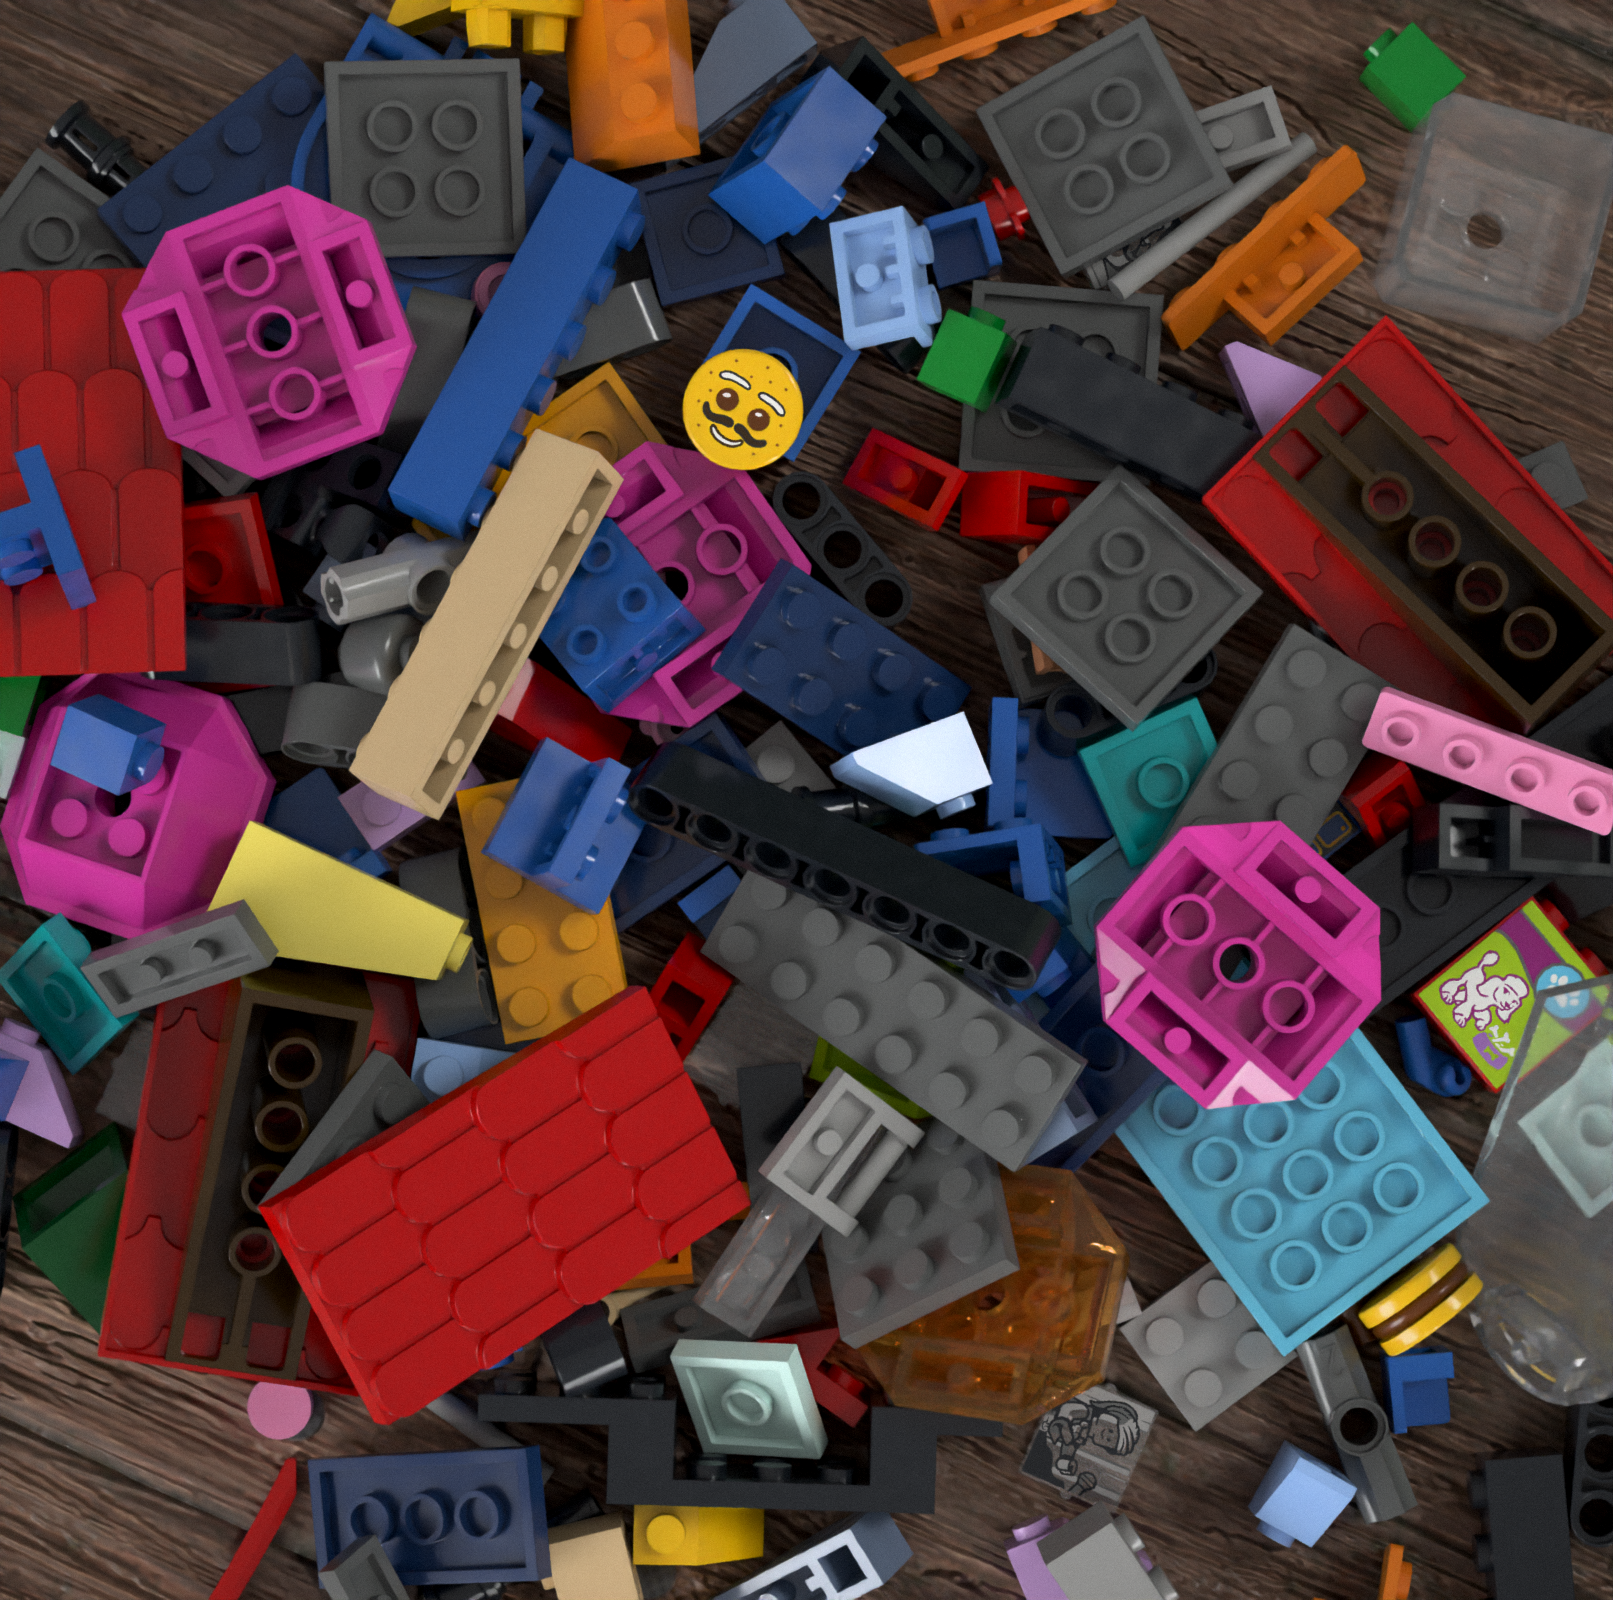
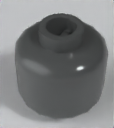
[338,614,424,696]

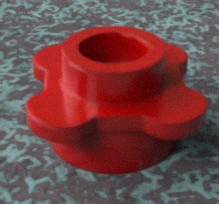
[977,177,1031,242]

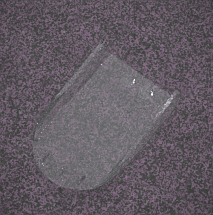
[1456,974,1613,1406]

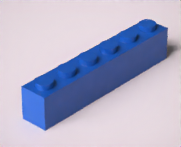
[388,157,646,542]

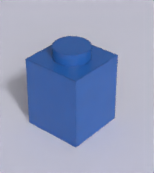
[50,694,166,796]

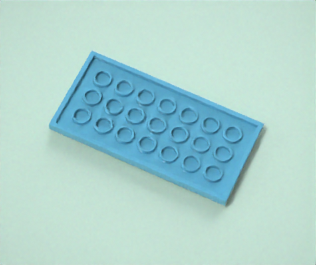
[1025,836,1490,1356]

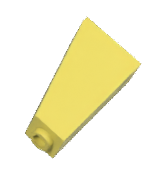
[207,821,473,980]

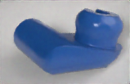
[1395,1014,1472,1097]

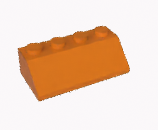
[565,0,700,173]

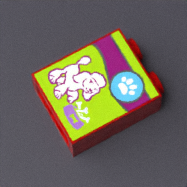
[1404,896,1613,1093]

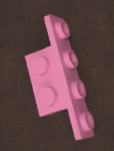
[1362,687,1613,835]

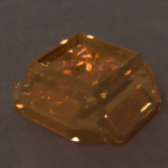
[857,1161,1130,1425]

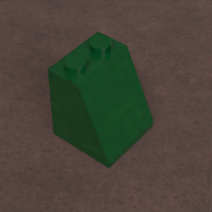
[13,1120,133,1335]

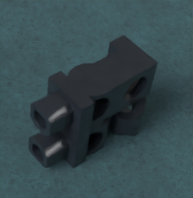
[243,442,414,564]

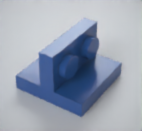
[0,444,97,610]
[481,737,646,915]

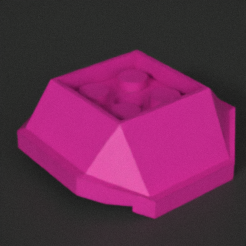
[121,185,417,480]
[589,441,812,729]
[0,672,276,939]
[1093,820,1381,1109]

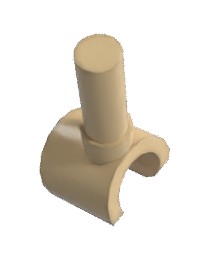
[601,1285,670,1326]

